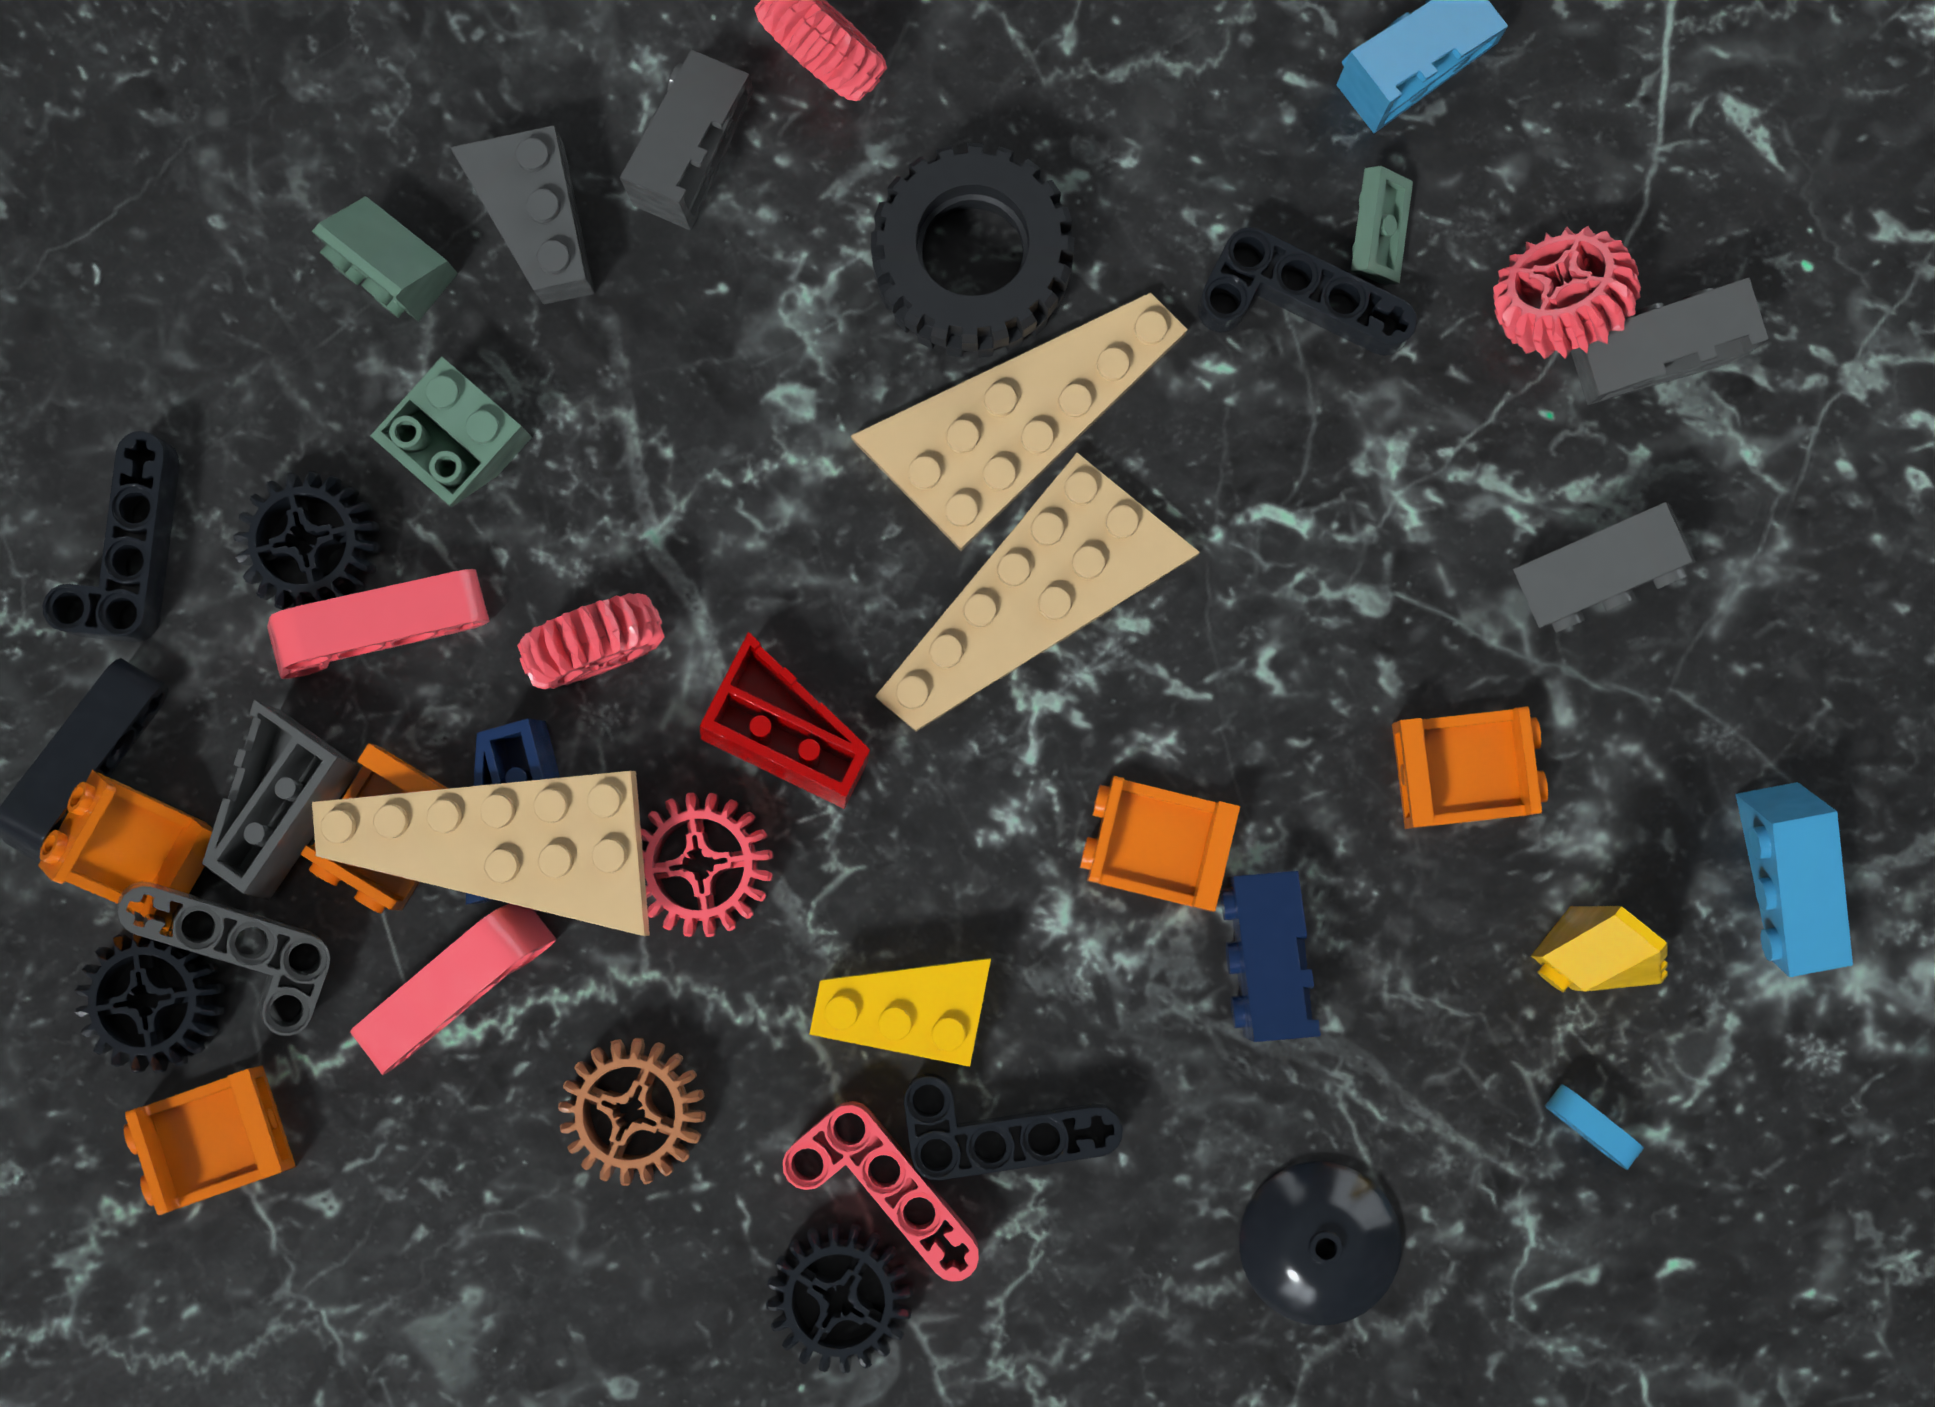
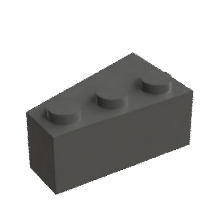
[620,49,754,230]
[450,126,595,304]

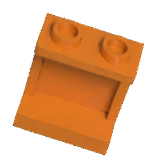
[1392,706,1548,829]
[301,743,449,914]
[38,770,213,931]
[1080,776,1240,912]
[124,1065,296,1215]

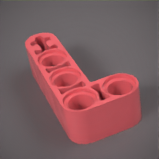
[267,569,490,679]
[350,903,557,1075]
[783,1101,979,1282]

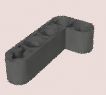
[117,881,330,1036]

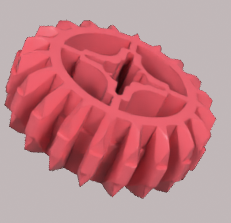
[755,0,887,101]
[1493,226,1641,359]
[517,593,665,689]
[641,793,774,937]

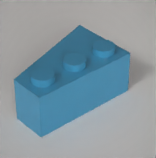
[1336,0,1508,134]
[1735,782,1853,977]

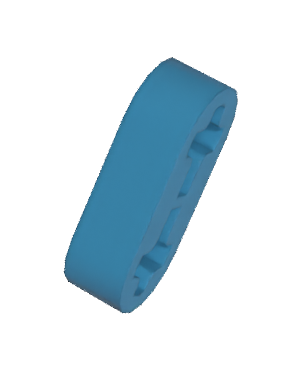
[1545,1084,1644,1170]

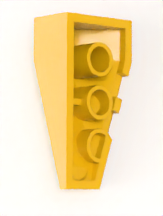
[1531,906,1668,992]

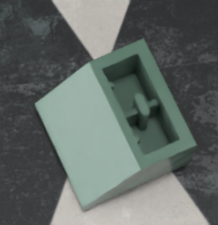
[312,196,458,322]
[370,357,532,507]

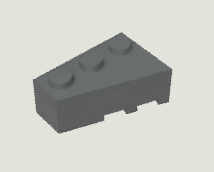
[1571,278,1769,405]
[1513,502,1696,633]
[202,699,361,900]

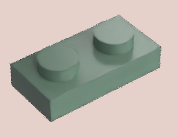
[1351,166,1413,285]

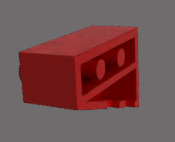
[699,632,870,809]

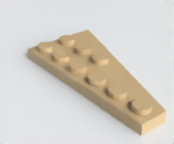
[851,293,1188,551]
[875,453,1200,732]
[312,771,650,936]

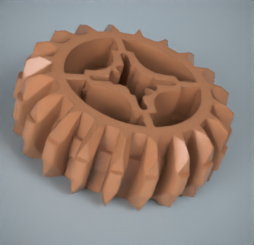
[558,1038,706,1186]

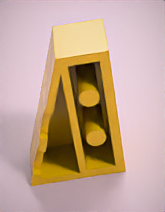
[809,958,991,1067]

